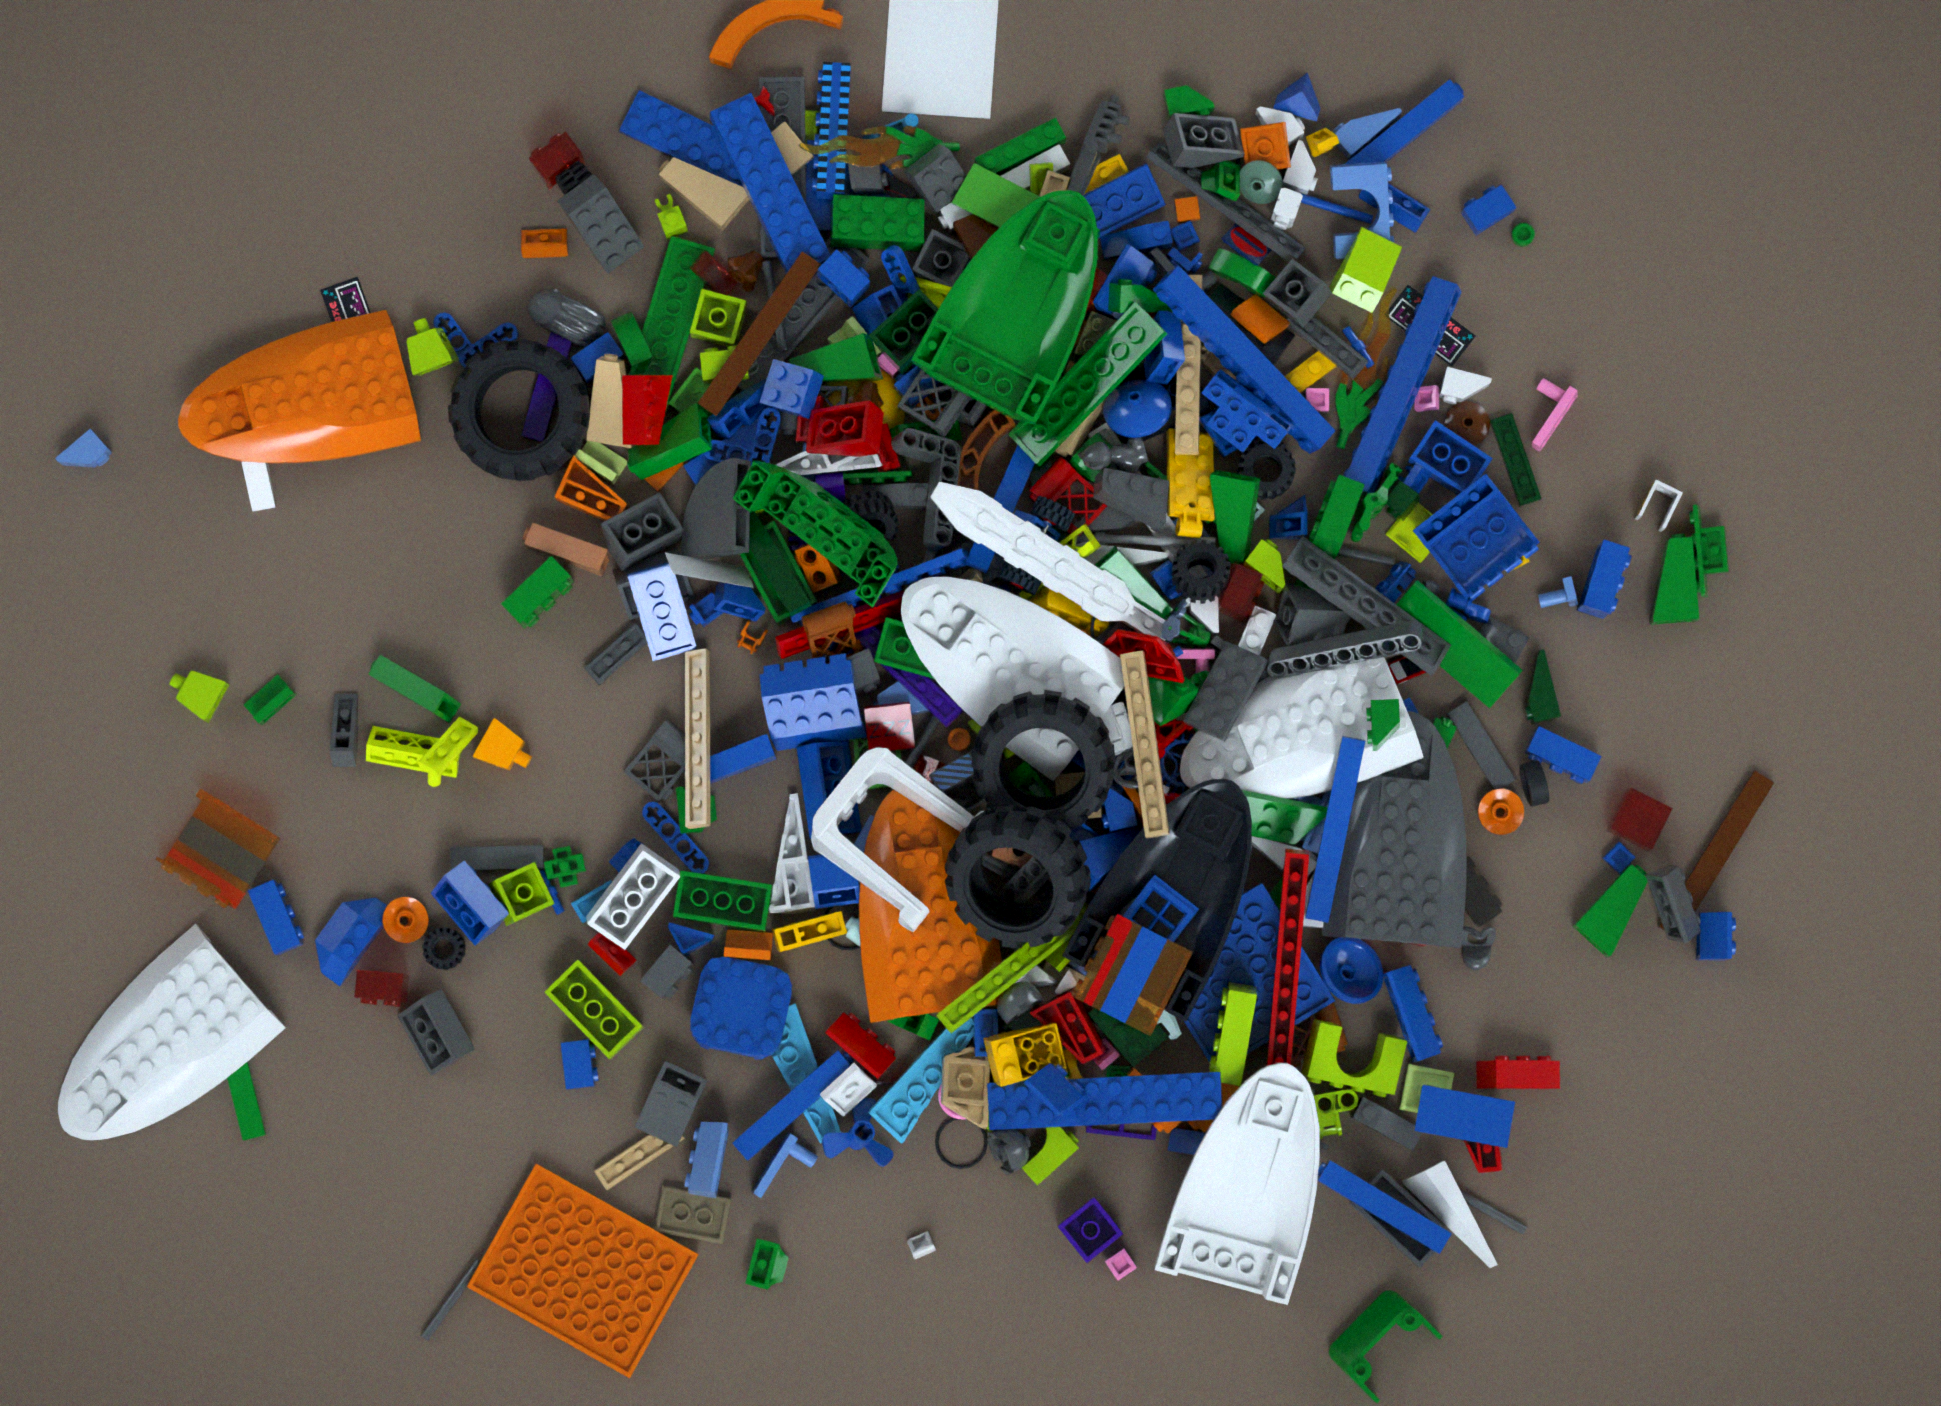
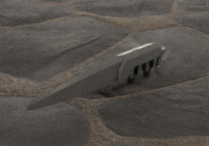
[1066,95,1130,195]

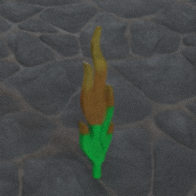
[799,126,960,169]
[1335,289,1397,450]

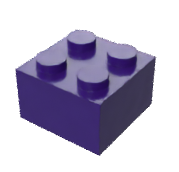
[1057,1197,1123,1263]

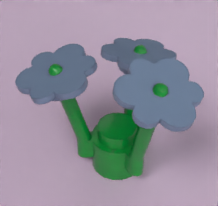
[1161,599,1210,649]

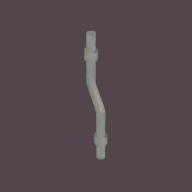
[1077,532,1215,546]

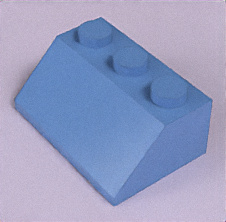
[685,1122,729,1198]

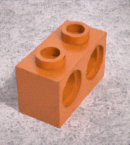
[795,544,843,593]

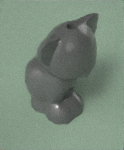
[1077,437,1148,474]

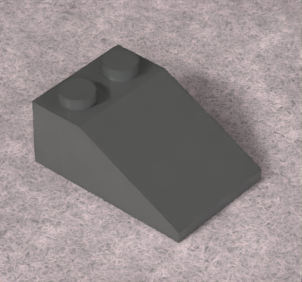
[1163,113,1245,168]

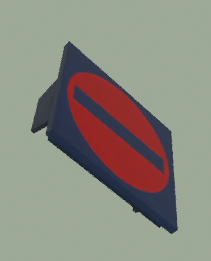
[1221,223,1272,266]

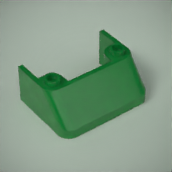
[1328,1290,1443,1403]

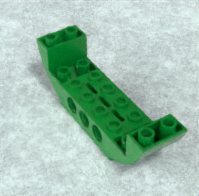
[732,461,898,607]

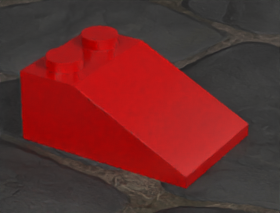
[806,400,884,457]

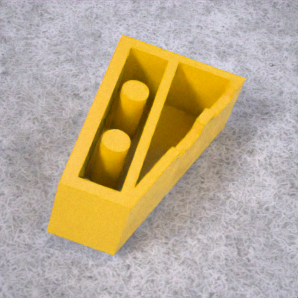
[1029,586,1109,637]

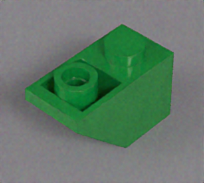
[1163,85,1214,120]
[1366,699,1400,751]

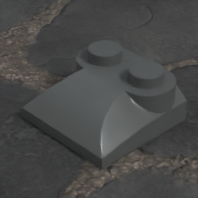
[1479,616,1529,663]

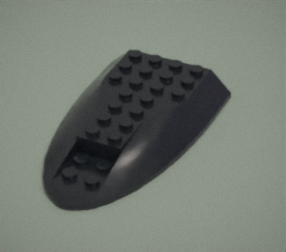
[1062,779,1252,1022]

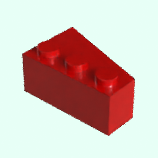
[622,375,673,445]
[1030,988,1106,1064]
[1476,1056,1560,1089]
[1464,1140,1503,1173]

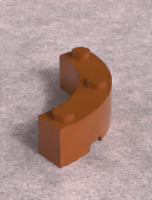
[957,410,1015,490]

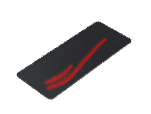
[883,170,917,199]

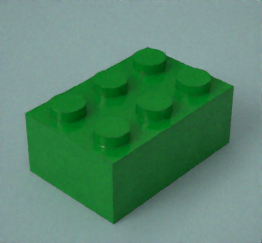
[1308,475,1365,559]
[501,556,574,629]

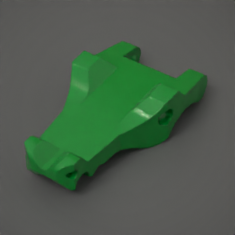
[1350,463,1402,542]

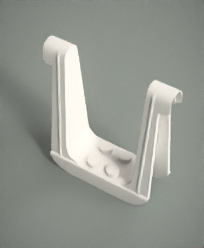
[811,748,984,932]

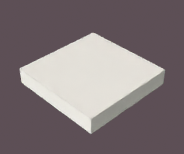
[820,1063,877,1116]

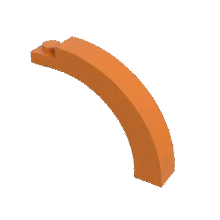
[709,0,843,70]

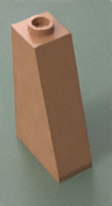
[522,523,611,577]

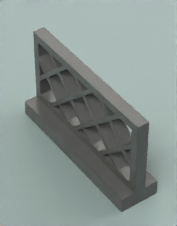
[897,369,971,438]

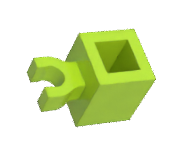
[654,194,688,240]

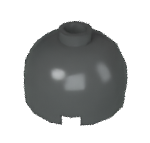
[997,981,1044,1025]
[987,1129,1031,1175]

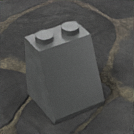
[1274,583,1351,646]

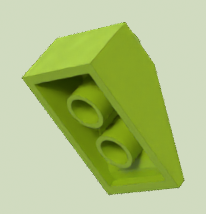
[1329,227,1402,313]

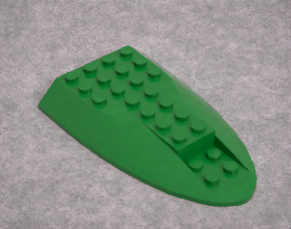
[911,190,1098,424]

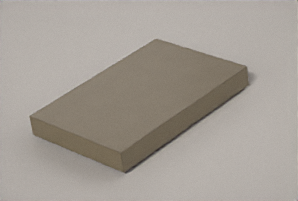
[655,1186,732,1244]

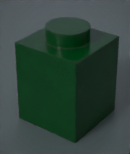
[1385,481,1420,522]

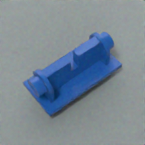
[1375,561,1416,603]

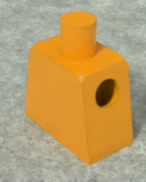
[473,718,532,771]

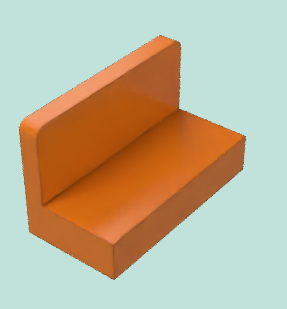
[724,930,773,961]

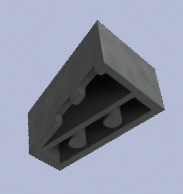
[1093,468,1169,532]

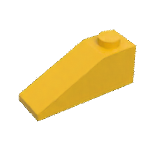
[772,911,847,952]

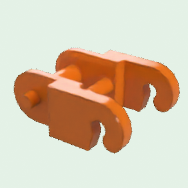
[737,620,769,655]

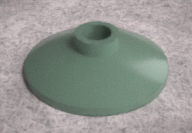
[1240,160,1283,204]

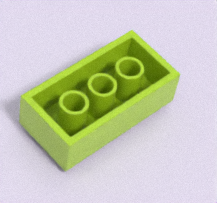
[545,960,644,1059]
[1209,982,1257,1086]

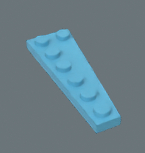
[772,1004,841,1144]
[868,1018,974,1144]

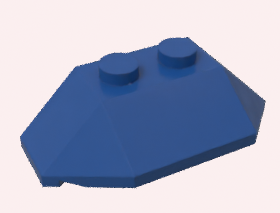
[315,898,387,987]

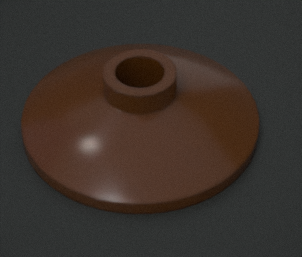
[1444,401,1490,446]

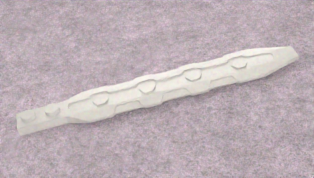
[930,482,1166,641]

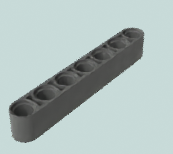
[1267,621,1423,678]

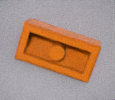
[521,228,568,258]

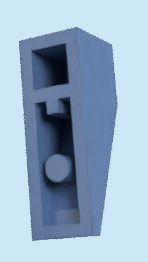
[1332,108,1402,160]

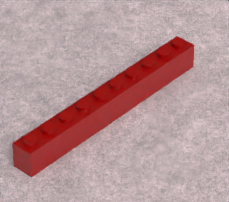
[1266,849,1309,1066]

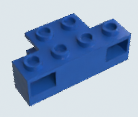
[1202,369,1293,452]

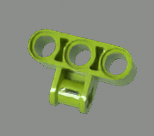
[1313,1089,1358,1140]

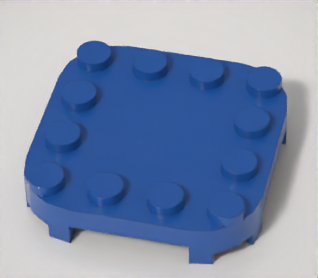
[690,957,792,1060]

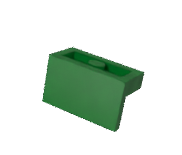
[244,674,296,725]

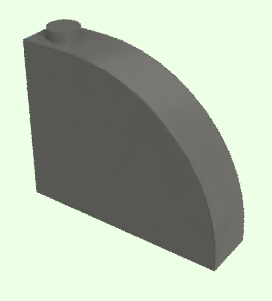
[681,458,751,559]

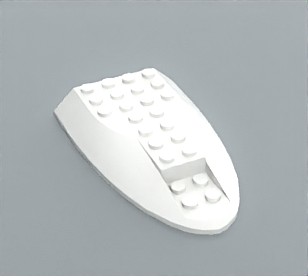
[901,577,1124,781]
[1180,649,1423,799]
[58,924,286,1140]
[1154,1063,1320,1305]

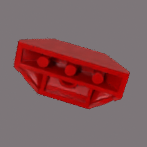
[1102,629,1185,683]

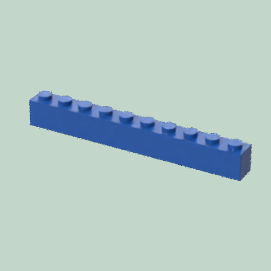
[1152,265,1336,454]
[1343,276,1462,496]

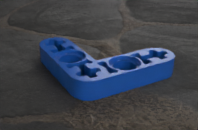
[433,313,519,368]
[704,408,781,465]

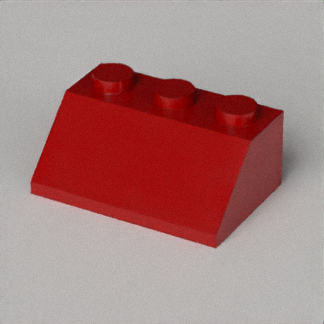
[825,1012,897,1080]

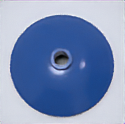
[1103,379,1172,438]
[1320,937,1383,1004]

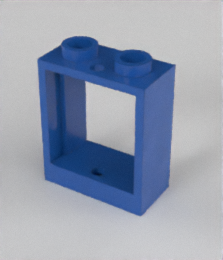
[1144,311,1185,384]

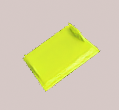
[1385,503,1433,563]

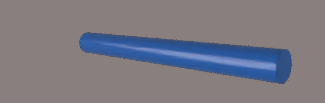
[1301,193,1373,224]

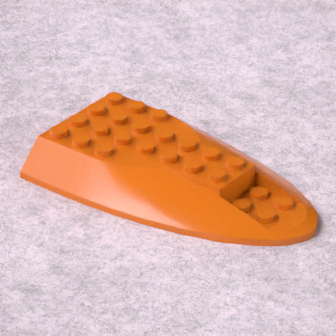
[178,310,421,464]
[859,790,1002,1023]

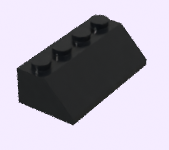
[1209,284,1295,365]

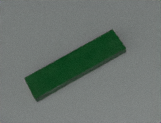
[1490,413,1542,507]

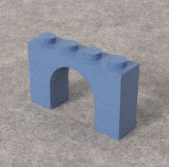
[1330,162,1394,259]

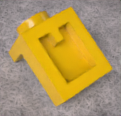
[1306,128,1339,157]

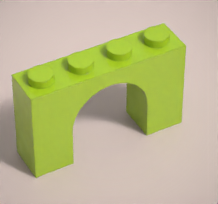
[1301,1019,1407,1097]
[986,1080,1079,1185]

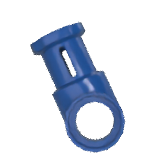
[1446,588,1491,623]

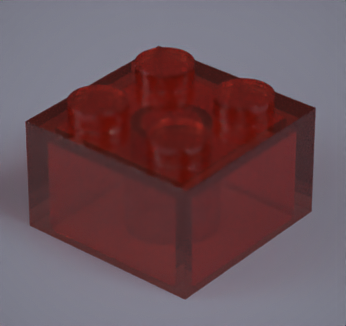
[529,131,585,189]
[1218,564,1265,622]
[1607,788,1673,851]
[354,970,409,1007]

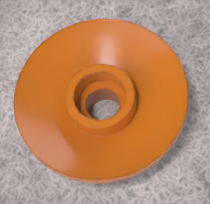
[1478,789,1524,835]
[382,897,429,943]

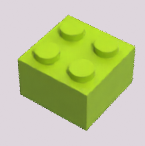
[690,289,747,347]

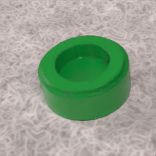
[1511,223,1535,247]

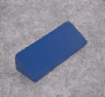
[1359,183,1431,232]

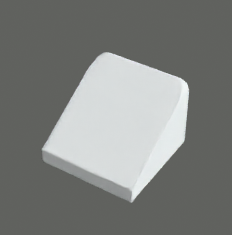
[1054,969,1077,996]

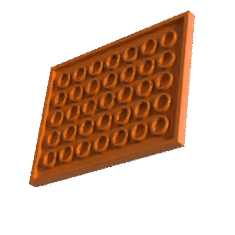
[467,1163,699,1378]

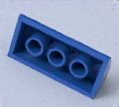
[796,741,862,839]
[1383,965,1443,1062]

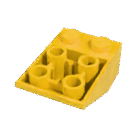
[983,1023,1067,1087]

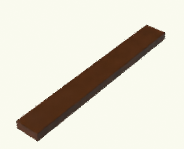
[698,251,821,416]
[1658,771,1774,931]

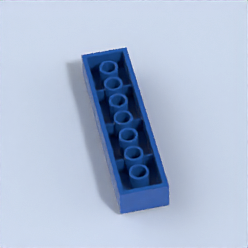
[709,93,831,274]

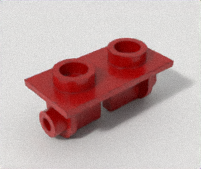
[877,423,901,472]

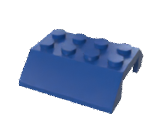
[1413,474,1540,600]
[759,653,867,751]

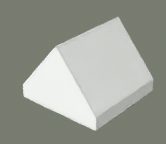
[907,1231,936,1259]

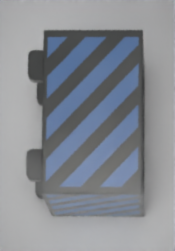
[929,752,985,811]

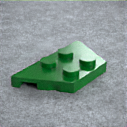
[1242,790,1327,845]

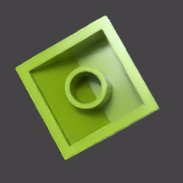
[1243,539,1285,594]
[487,862,554,927]

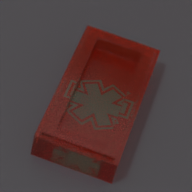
[690,251,738,295]

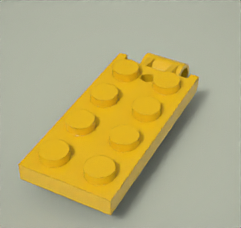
[1167,428,1214,539]

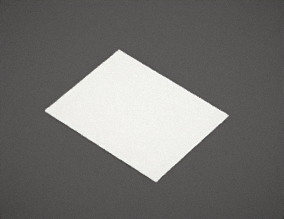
[882,0,998,119]

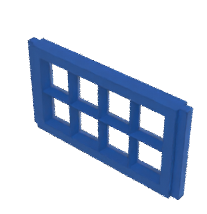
[1092,875,1199,976]

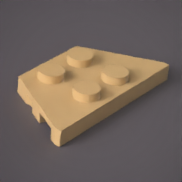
[941,1047,990,1129]

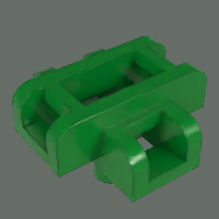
[544,846,586,888]

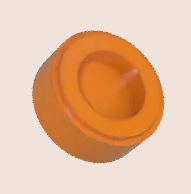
[948,728,971,751]

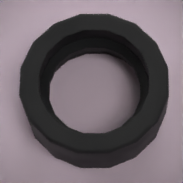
[1519,760,1549,807]

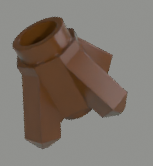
[728,250,764,292]
[848,381,884,409]

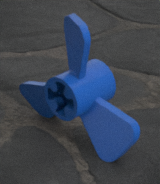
[822,1098,894,1167]

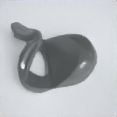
[1462,926,1496,970]

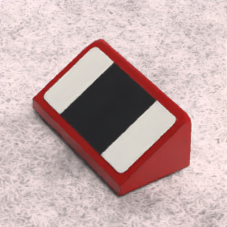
[1388,657,1427,685]

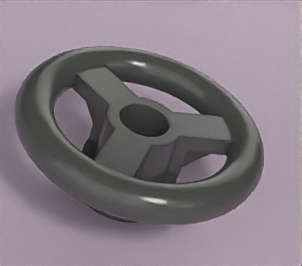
[1113,750,1138,789]

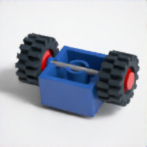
[998,496,1076,595]

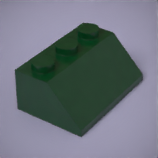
[869,289,938,374]

